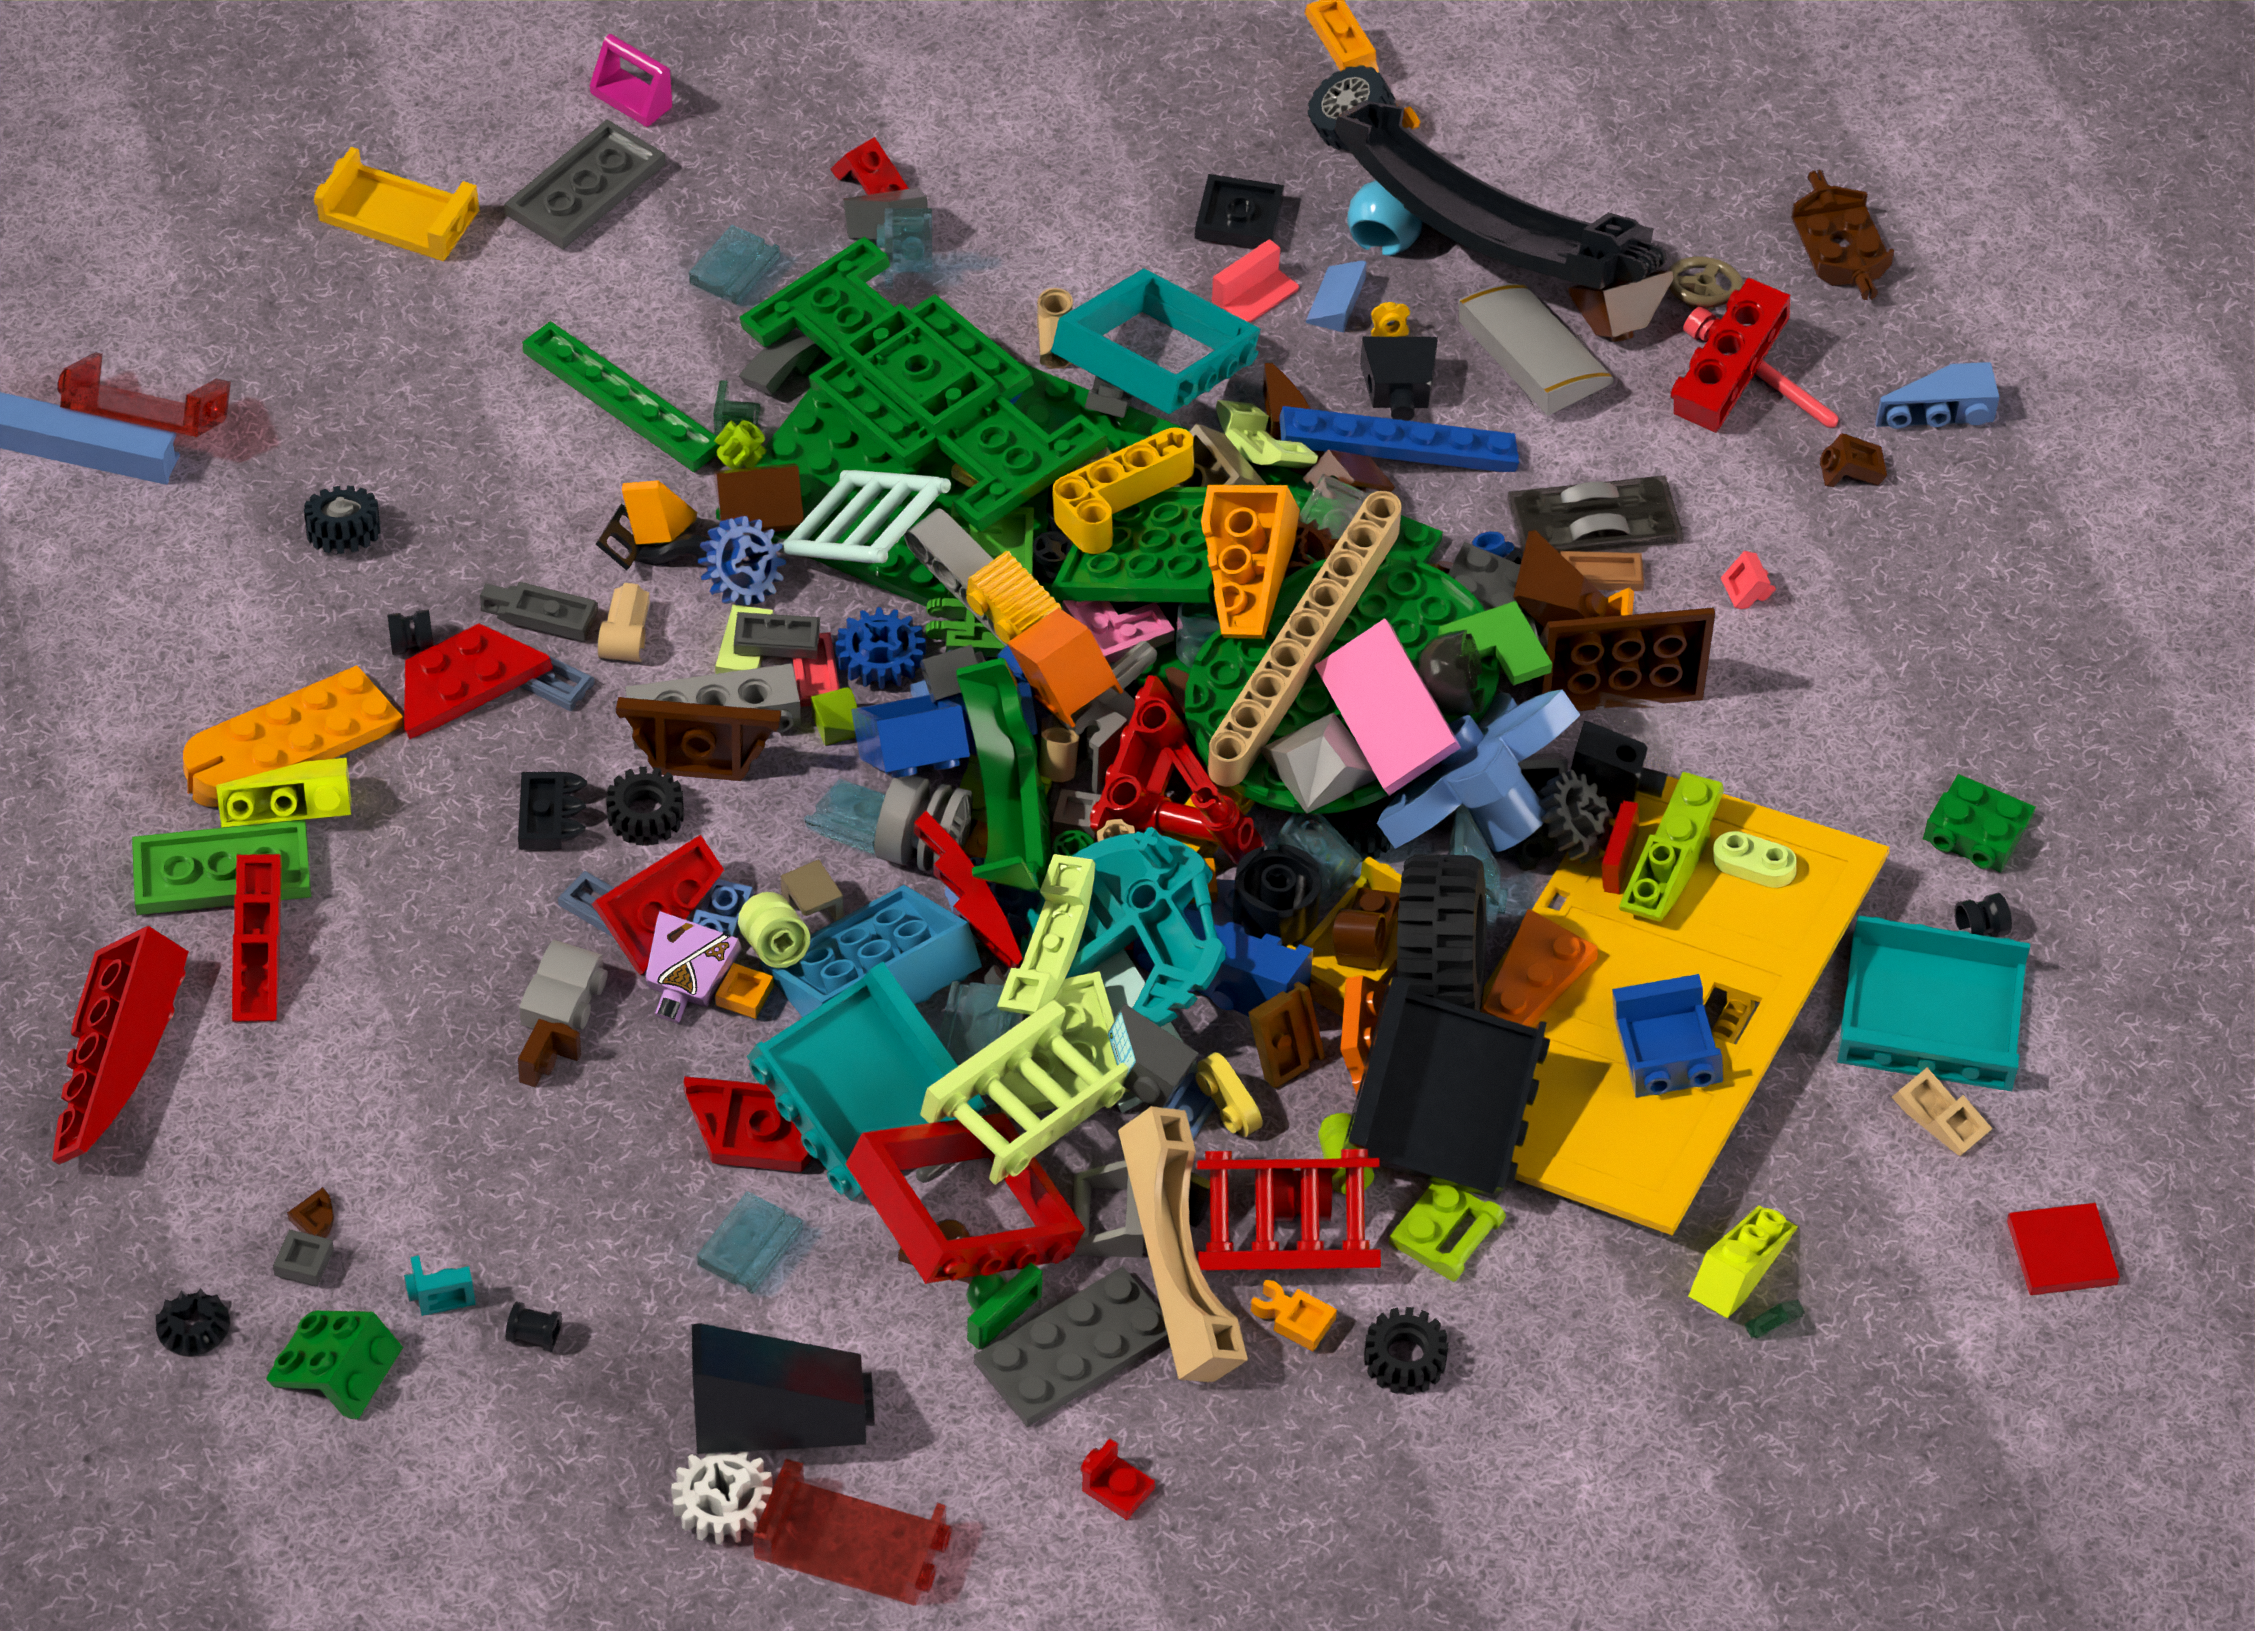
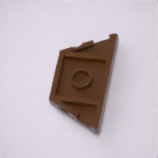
[616,697,781,781]

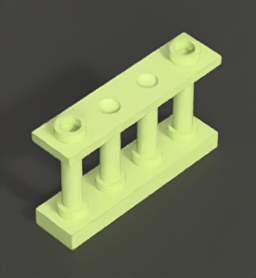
[920,999,1129,1185]

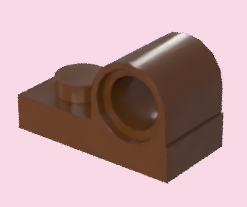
[1333,888,1399,970]

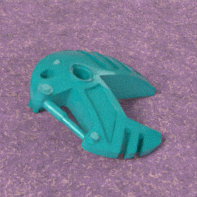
[1021,827,1226,1027]

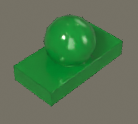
[966,1262,1043,1350]

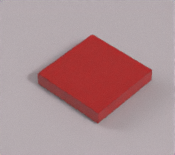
[2007,1202,2120,1295]

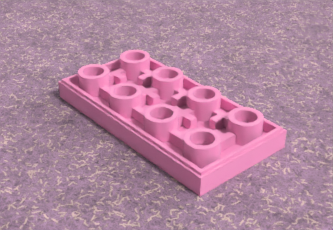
[1314,619,1461,795]

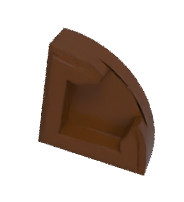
[287,1187,334,1238]

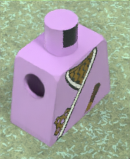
[646,911,742,1023]

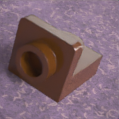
[1820,433,1887,487]
[518,1019,581,1088]

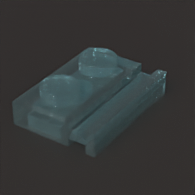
[689,225,780,305]
[804,778,886,854]
[1267,812,1363,905]
[938,981,1012,1066]
[697,1191,803,1294]

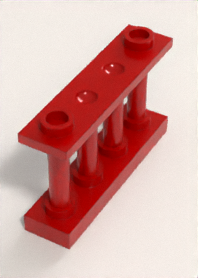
[1195,1149,1381,1270]

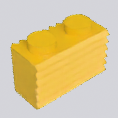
[966,551,1062,645]

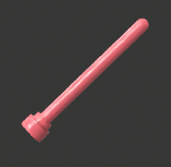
[1683,307,1839,428]

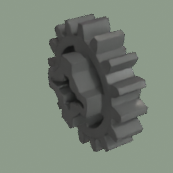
[1539,770,1614,864]

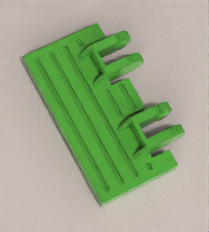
[925,502,1034,657]

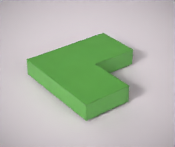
[1438,601,1552,685]

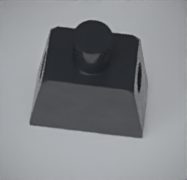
[1360,336,1438,421]
[1571,721,1668,812]

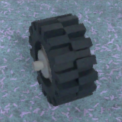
[304,485,381,554]

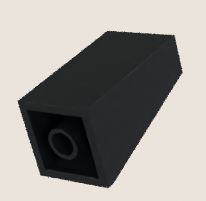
[692,1323,875,1454]

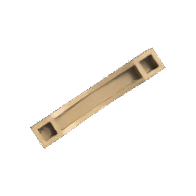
[1118,1106,1248,1382]

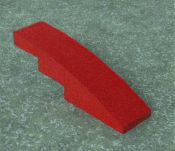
[914,811,1023,969]
[232,854,282,1022]

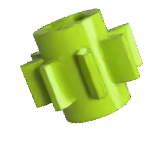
[715,421,767,469]

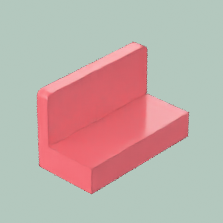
[1212,239,1299,323]

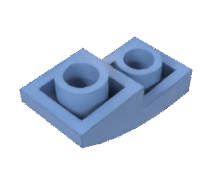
[692,879,754,938]

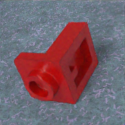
[1080,1438,1155,1521]

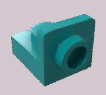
[404,1255,476,1316]

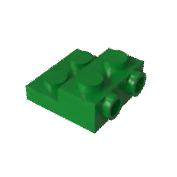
[1923,774,2036,873]

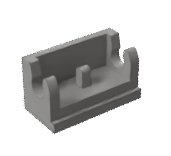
[1074,699,1128,795]

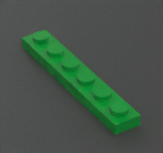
[522,321,721,473]

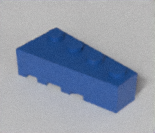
[1133,908,1313,1017]

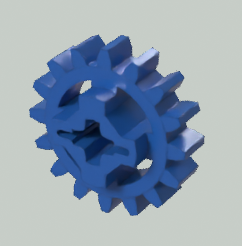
[698,516,786,606]
[835,607,926,689]

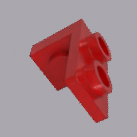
[830,137,909,195]

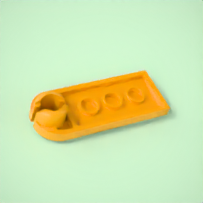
[183,665,403,807]

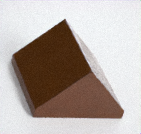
[714,463,804,532]

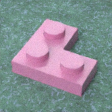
[1062,600,1175,664]

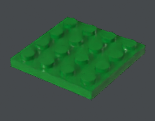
[1051,487,1215,604]

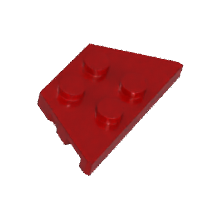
[404,623,553,739]
[683,1076,813,1172]

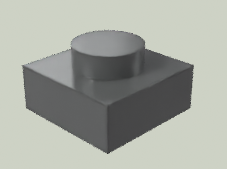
[273,1229,334,1287]

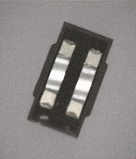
[1507,475,1684,553]

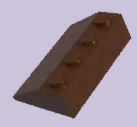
[1531,607,1716,711]

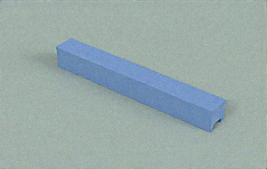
[0,392,180,485]

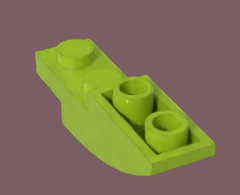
[1619,772,1724,922]

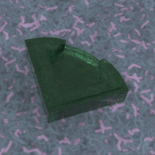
[1744,1299,1805,1339]

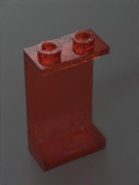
[57,352,231,437]
[753,1459,952,1606]

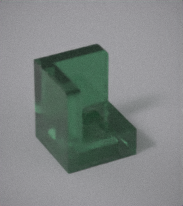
[713,380,760,436]

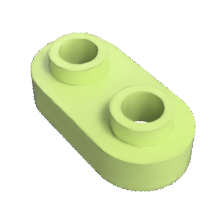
[1713,831,1797,888]

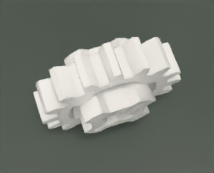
[671,1451,774,1544]

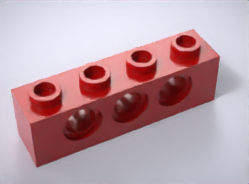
[1670,277,1791,433]

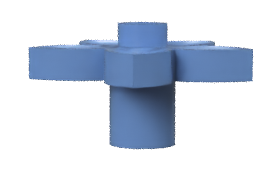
[1377,689,1580,852]

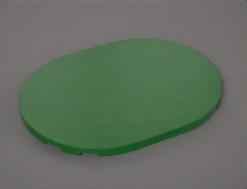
[1184,554,1500,814]

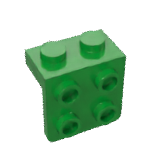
[267,1310,404,1419]

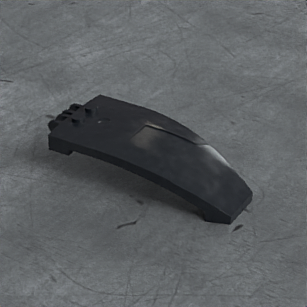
[1335,101,1667,289]

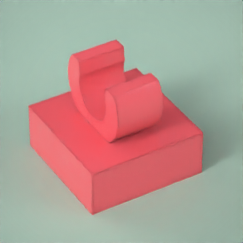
[1721,551,1776,609]

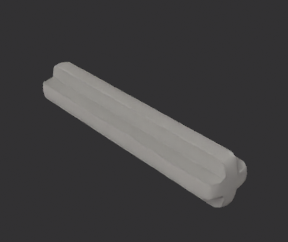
[1058,641,1157,731]

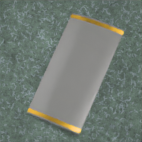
[1459,284,1614,416]

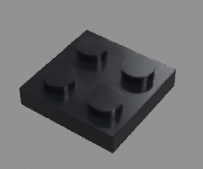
[1194,174,1284,248]

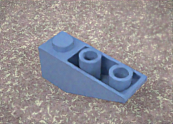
[1875,362,1999,429]

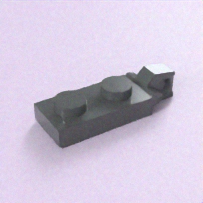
[480,582,598,642]

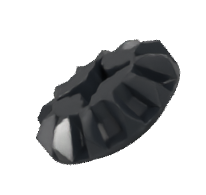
[156,1288,230,1356]

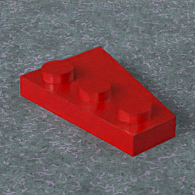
[592,834,724,975]

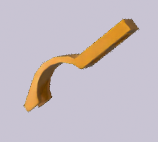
[1305,0,1420,129]

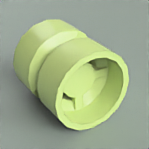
[738,892,811,968]

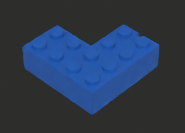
[851,679,1038,778]

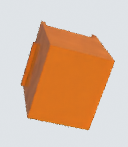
[1007,608,1124,728]

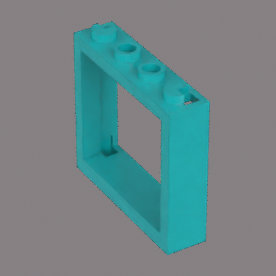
[1051,268,1261,414]

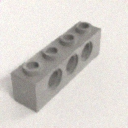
[625,663,801,750]

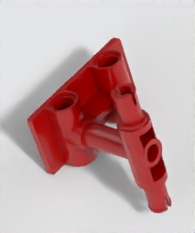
[1090,675,1265,865]

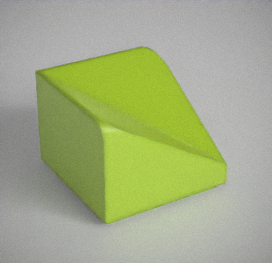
[811,687,858,746]

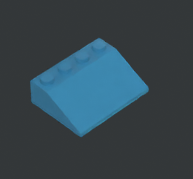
[759,885,982,1017]

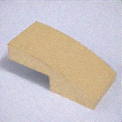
[1892,1067,1992,1156]

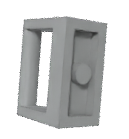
[1071,1160,1143,1258]

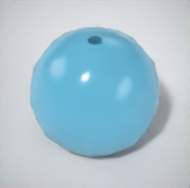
[1347,180,1423,256]

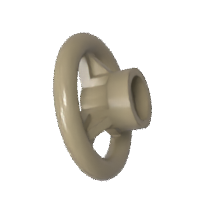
[1667,256,1743,311]

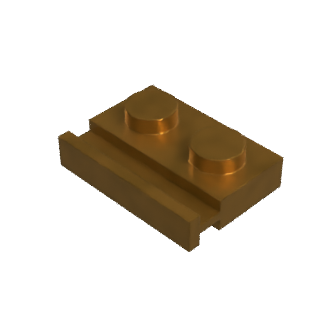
[1248,981,1325,1089]

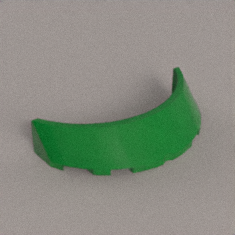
[956,658,1052,892]

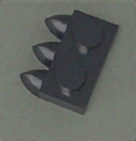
[518,772,587,850]

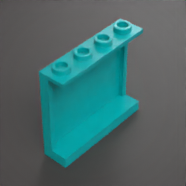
[1837,915,2031,1092]
[747,961,987,1201]

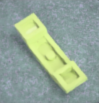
[1216,400,1318,468]
[997,854,1095,1015]

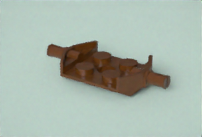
[1791,169,1894,300]

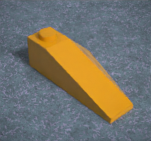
[1201,485,1300,639]

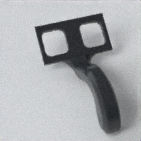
[595,503,712,571]

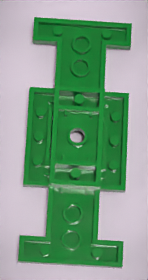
[739,236,1109,532]

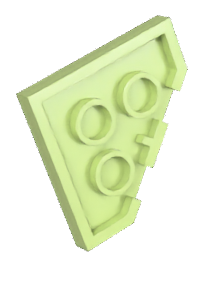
[999,971,1130,1119]

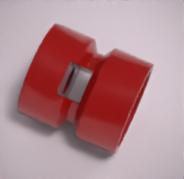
[1273,1168,1332,1222]

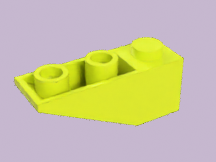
[216,758,351,827]
[1688,1205,1798,1318]

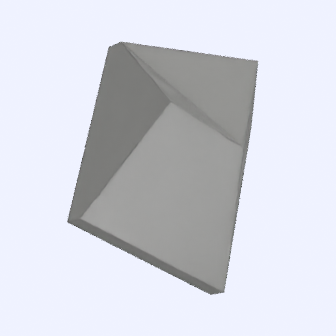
[1261,712,1378,813]

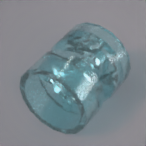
[1176,596,1220,668]

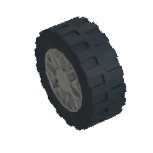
[1307,65,1396,150]

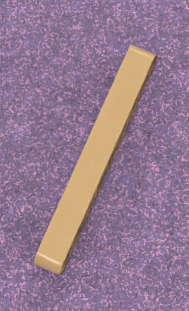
[1208,491,1402,787]

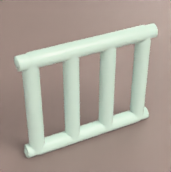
[778,470,951,563]

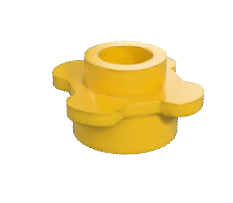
[1371,302,1410,337]

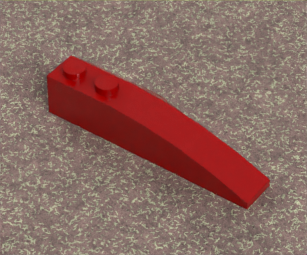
[52,926,189,1165]

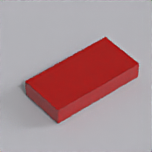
[1602,801,1639,894]

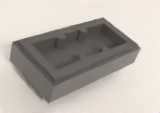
[733,612,820,659]

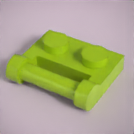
[1389,1182,1506,1282]

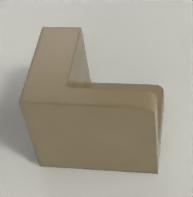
[780,859,844,921]

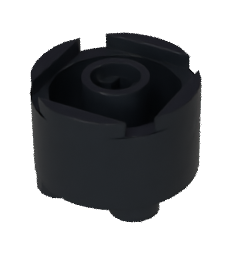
[1232,844,1322,947]

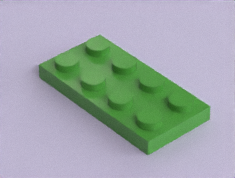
[132,819,311,915]

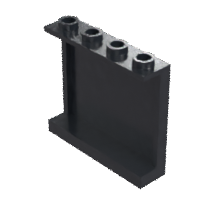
[1342,976,1550,1200]

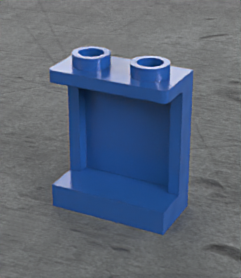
[1612,974,1723,1097]

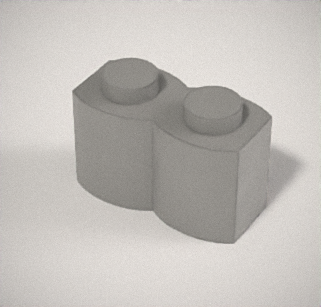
[519,940,608,1030]

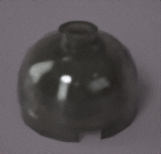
[1416,630,1485,716]

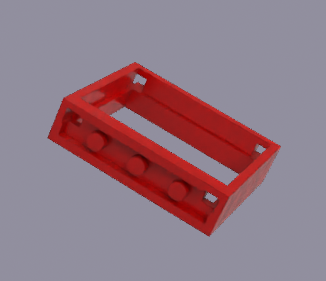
[846,1113,1086,1284]

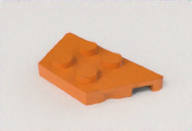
[1340,975,1387,1095]

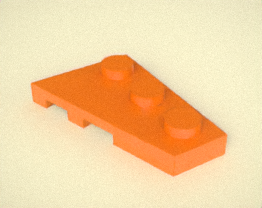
[1483,908,1598,1027]

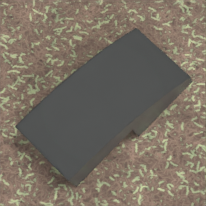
[739,329,822,396]
[1085,376,1133,418]

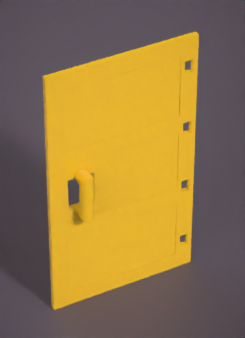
[1480,776,1889,1236]

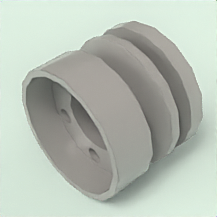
[874,775,973,871]

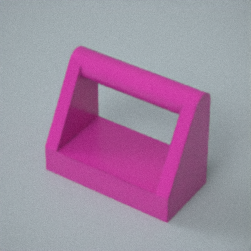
[590,34,672,127]

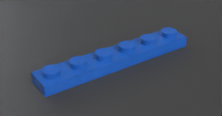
[1279,406,1519,472]

